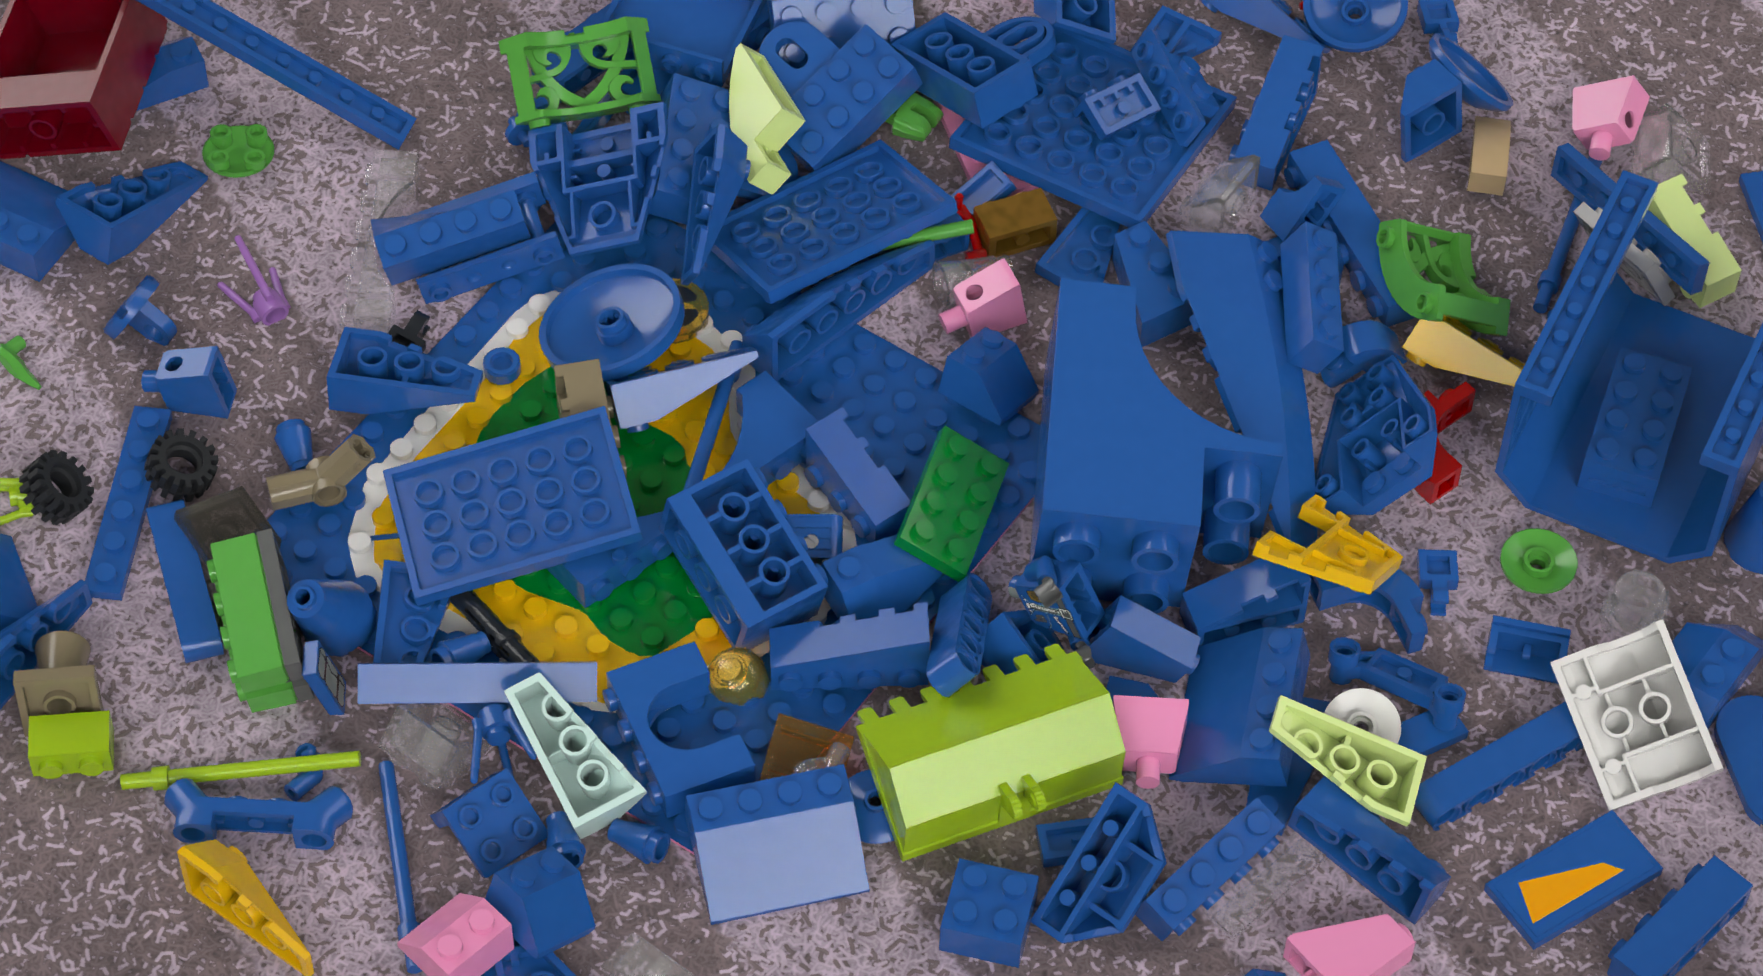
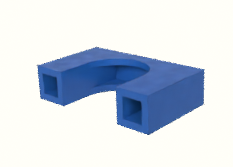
[602,641,756,818]

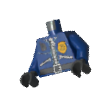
[1008,555,1105,669]

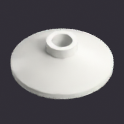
[1324,688,1401,744]

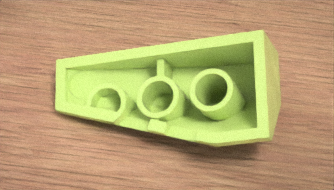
[1269,695,1427,827]

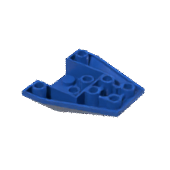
[1315,354,1438,515]

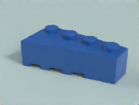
[769,602,930,691]

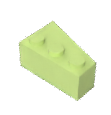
[1648,174,1742,308]

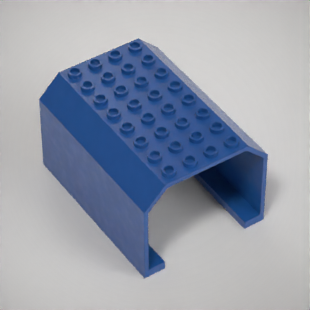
[1495,170,1763,564]

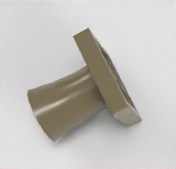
[13,631,104,737]

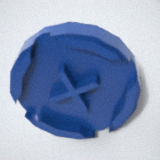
[103,275,177,346]

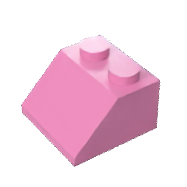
[397,893,514,976]

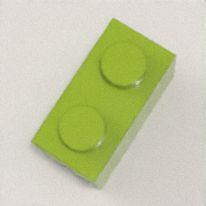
[28,710,114,779]

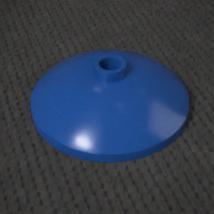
[1303,0,1408,52]
[1429,34,1513,112]

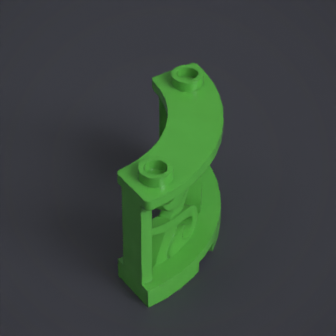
[498,16,662,130]
[1376,218,1511,336]

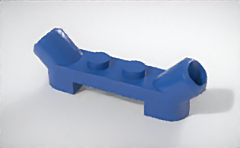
[164,778,353,850]

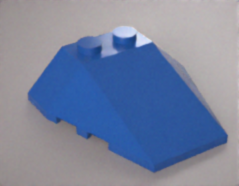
[528,101,668,257]

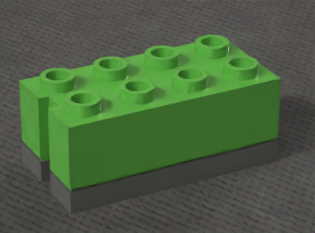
[207,528,314,713]

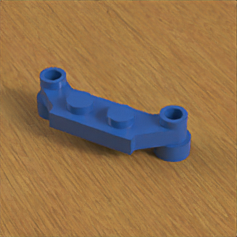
[1328,637,1466,731]

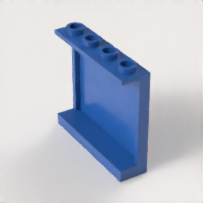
[590,0,767,87]

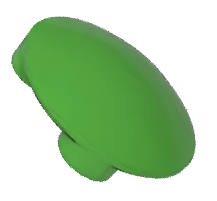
[202,124,274,178]

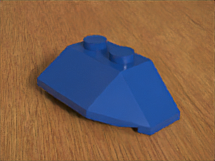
[1672,622,1763,729]
[1030,782,1167,944]

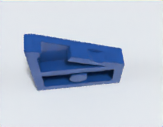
[1131,5,1222,58]

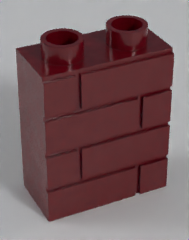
[0,0,168,159]

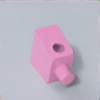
[1572,75,1650,161]
[938,258,1028,337]
[1113,695,1189,789]

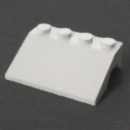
[1550,619,1724,811]

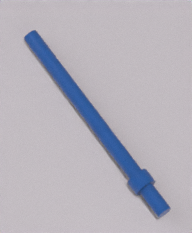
[1533,156,1602,313]
[683,340,742,490]
[378,761,422,974]

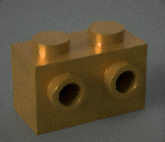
[973,188,1058,262]

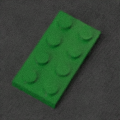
[894,425,1009,582]

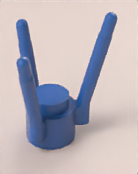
[470,704,537,784]

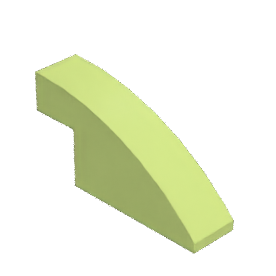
[729,43,805,195]

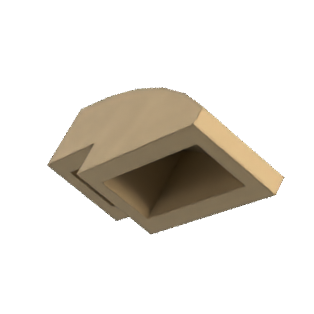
[1467,116,1511,196]

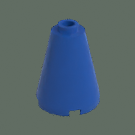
[1723,481,1763,574]
[287,579,377,657]

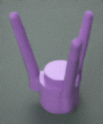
[217,235,291,326]

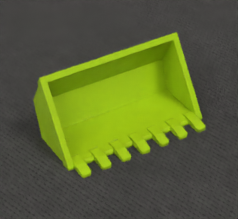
[856,644,1126,862]

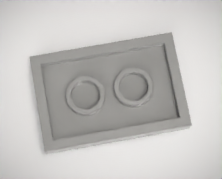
[1573,202,1676,306]

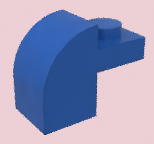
[1320,320,1407,388]

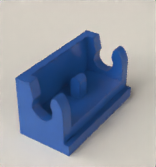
[1483,615,1571,684]

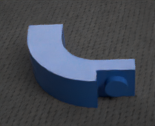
[1310,569,1428,654]

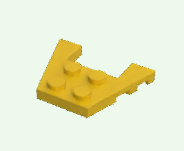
[1252,494,1403,595]

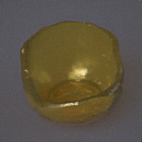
[708,647,770,706]

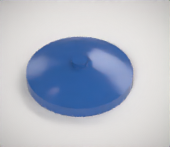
[539,264,685,382]

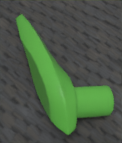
[0,335,42,390]

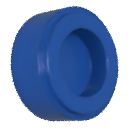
[483,347,521,385]

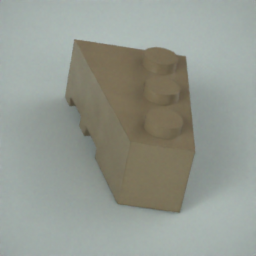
[554,359,627,478]

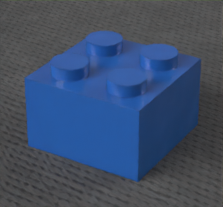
[939,858,1039,968]

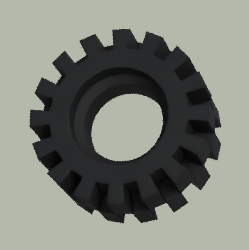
[144,428,219,502]
[19,450,94,525]

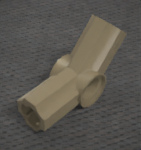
[266,434,376,511]

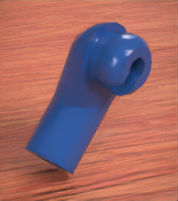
[284,743,323,801]

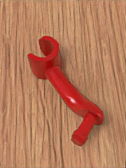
[954,193,987,273]

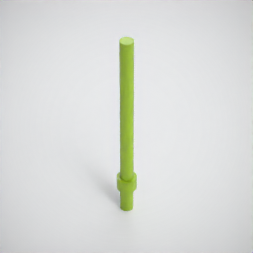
[120,751,361,791]

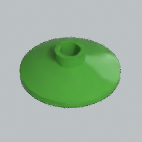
[1500,528,1578,594]

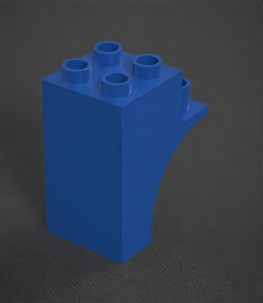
[1029,278,1284,614]

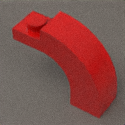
[1414,381,1476,505]

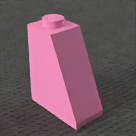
[1283,914,1416,976]

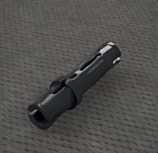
[450,590,540,662]

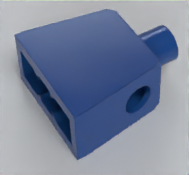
[141,346,237,419]

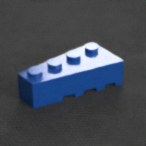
[1228,35,1324,191]

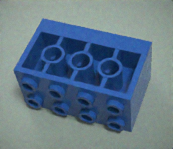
[659,458,828,656]

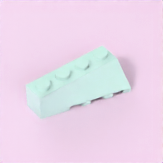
[504,672,647,839]

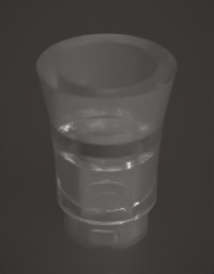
[932,255,1016,311]

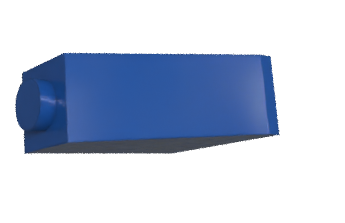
[1088,595,1201,683]

